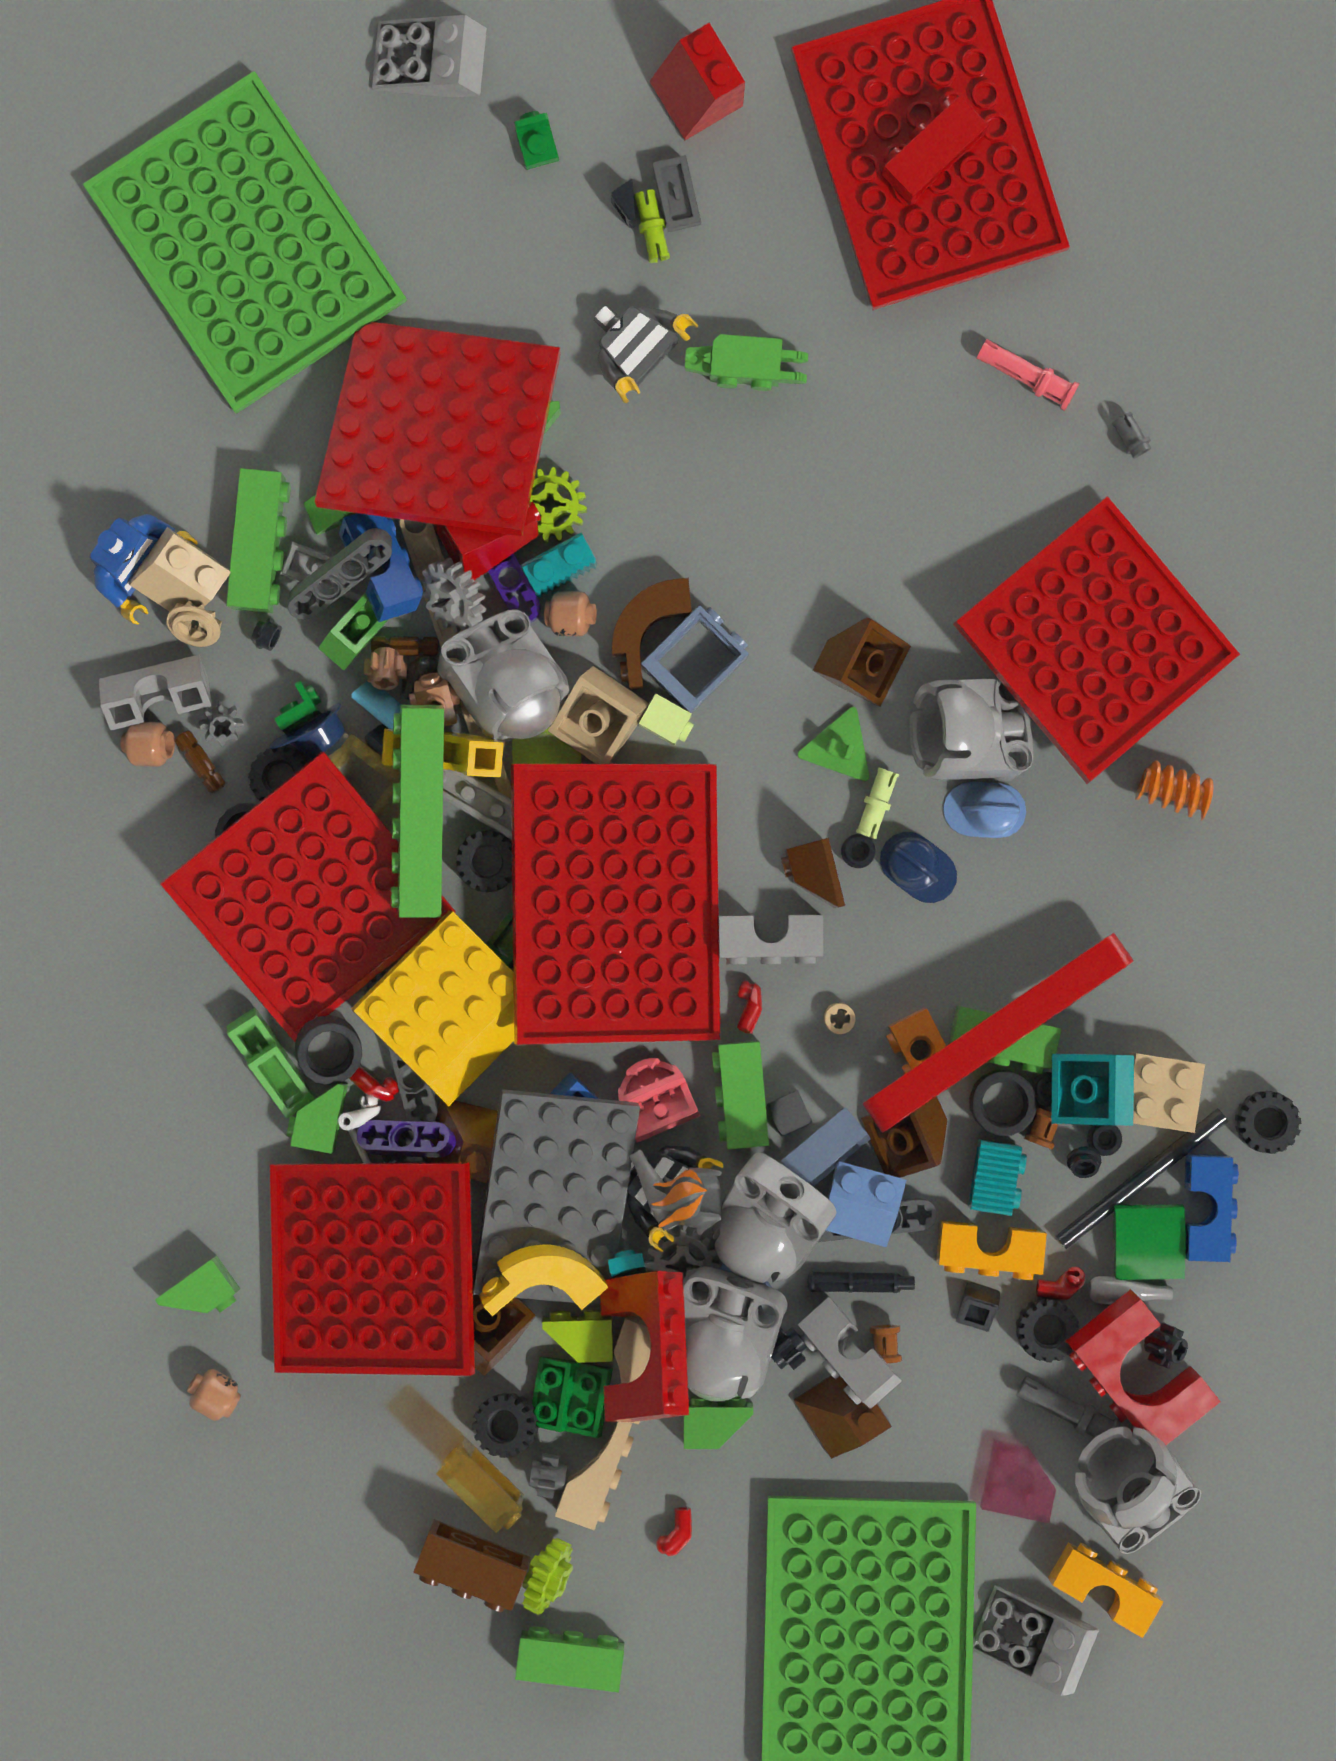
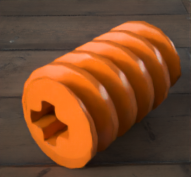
[1135,761,1214,821]

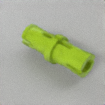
[634,189,670,263]

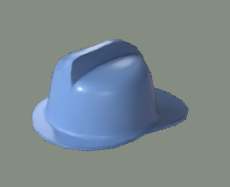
[943,782,1026,838]

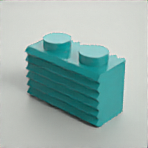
[521,532,597,598]
[968,1139,1027,1216]

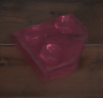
[980,1439,1056,1523]

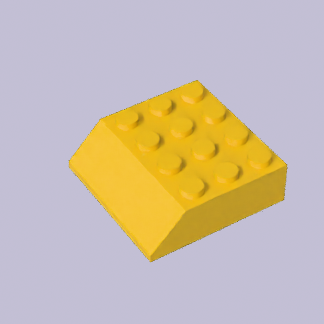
[351,911,514,1106]

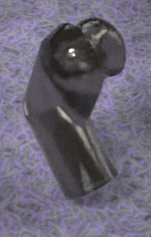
[400,655,438,700]

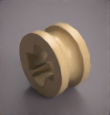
[823,1003,856,1034]

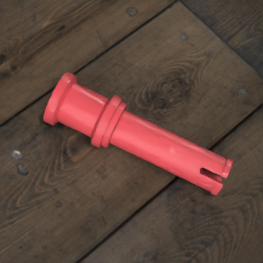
[976,339,1080,411]

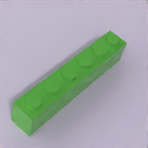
[391,705,444,918]

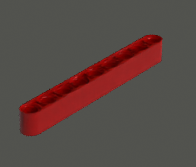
[862,933,1134,1133]

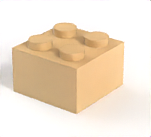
[1129,1052,1205,1133]

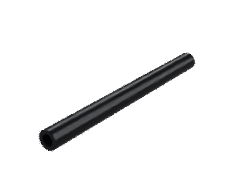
[1056,1108,1229,1249]

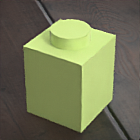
[639,694,694,746]

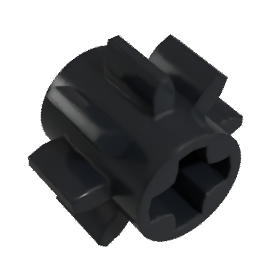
[1144,1322,1188,1369]
[771,1327,808,1370]

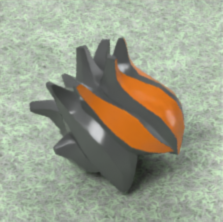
[650,1168,723,1235]

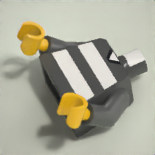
[593,305,698,403]

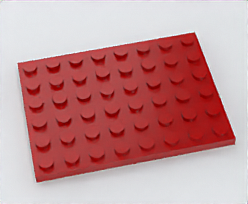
[791,0,1070,310]
[511,764,720,1045]

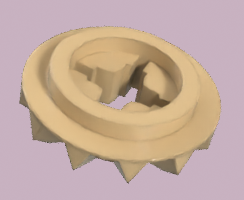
[167,600,222,647]

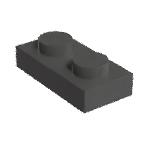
[652,155,701,232]

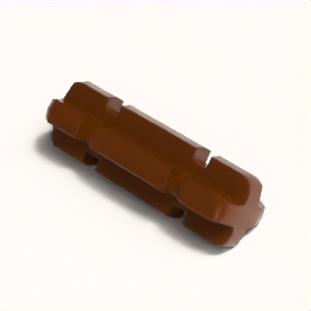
[371,636,439,656]
[175,730,225,793]

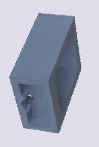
[641,605,749,714]
[781,1107,871,1187]

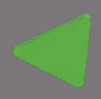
[798,707,870,782]

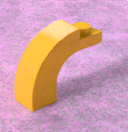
[382,729,504,777]
[479,1245,608,1316]

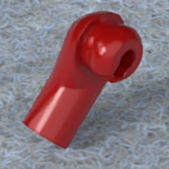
[737,980,762,1034]
[349,1066,399,1102]
[1036,1266,1085,1300]
[656,1507,692,1556]

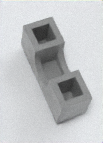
[99,655,211,730]
[719,915,824,964]
[798,1297,902,1409]

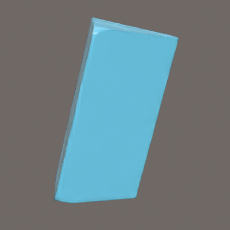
[351,681,402,729]

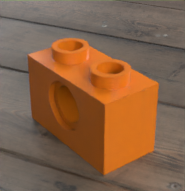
[886,1008,946,1074]

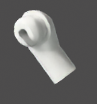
[338,1095,381,1130]

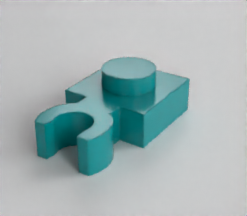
[608,1250,647,1278]

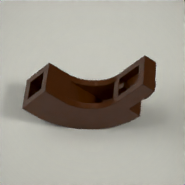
[612,578,692,690]

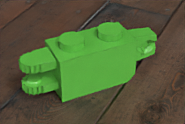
[685,334,808,391]

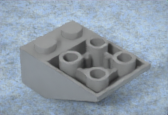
[372,15,487,98]
[973,1585,1099,1696]

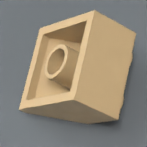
[128,527,231,611]
[548,666,650,764]

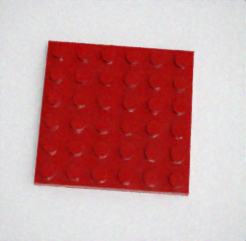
[315,322,561,536]
[953,496,1240,784]
[160,751,456,1042]
[270,1163,475,1376]

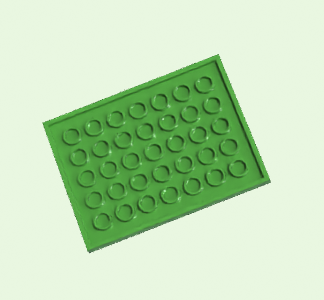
[83,71,407,414]
[761,1496,976,1761]

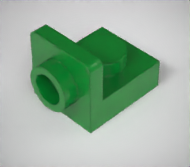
[514,111,559,170]
[274,680,322,734]

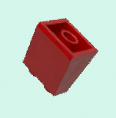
[650,22,745,141]
[434,502,541,581]

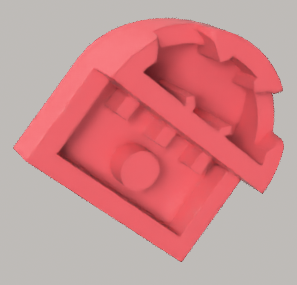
[618,1058,700,1143]

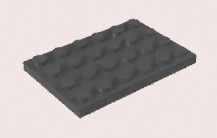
[473,1089,640,1305]

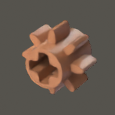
[363,647,407,690]

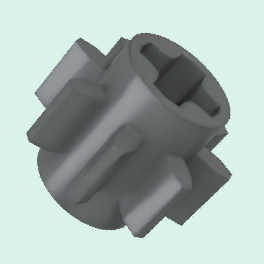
[199,701,243,746]
[529,1453,567,1498]

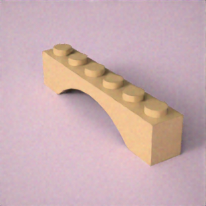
[555,1316,651,1530]

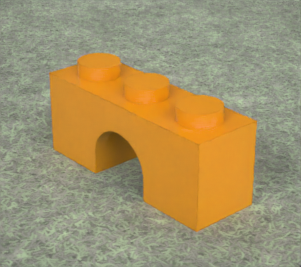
[936,1220,1047,1280]
[1048,1542,1163,1638]

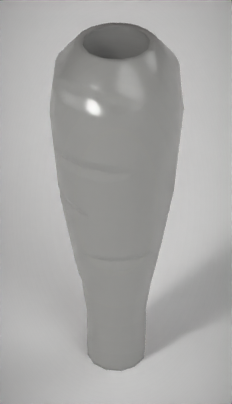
[629,1149,677,1230]
[1088,1276,1173,1304]

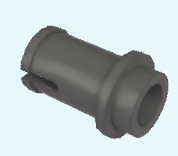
[1112,412,1151,459]

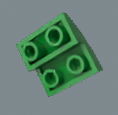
[1113,1204,1186,1280]
[532,1356,613,1438]

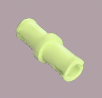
[856,767,899,839]

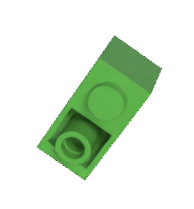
[684,1396,753,1449]

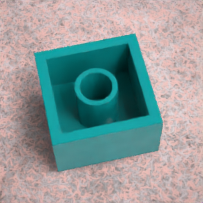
[1051,1054,1134,1126]

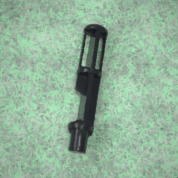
[807,1271,915,1293]

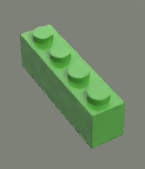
[226,468,291,613]

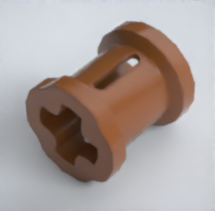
[1024,1107,1058,1150]
[869,1324,902,1363]

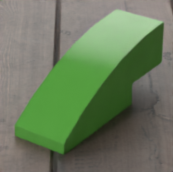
[226,1007,315,1119]

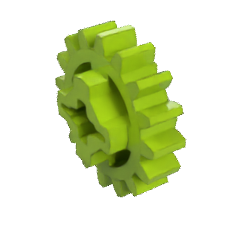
[530,467,587,544]
[522,1538,573,1615]

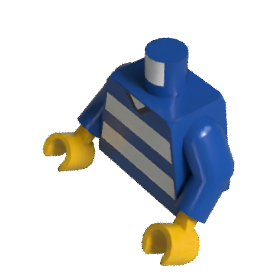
[90,514,198,625]

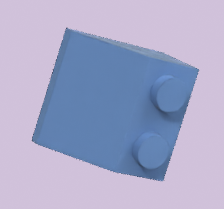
[826,1161,907,1247]

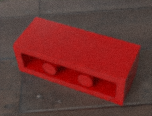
[882,95,988,204]

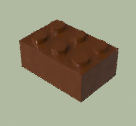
[413,1519,530,1612]

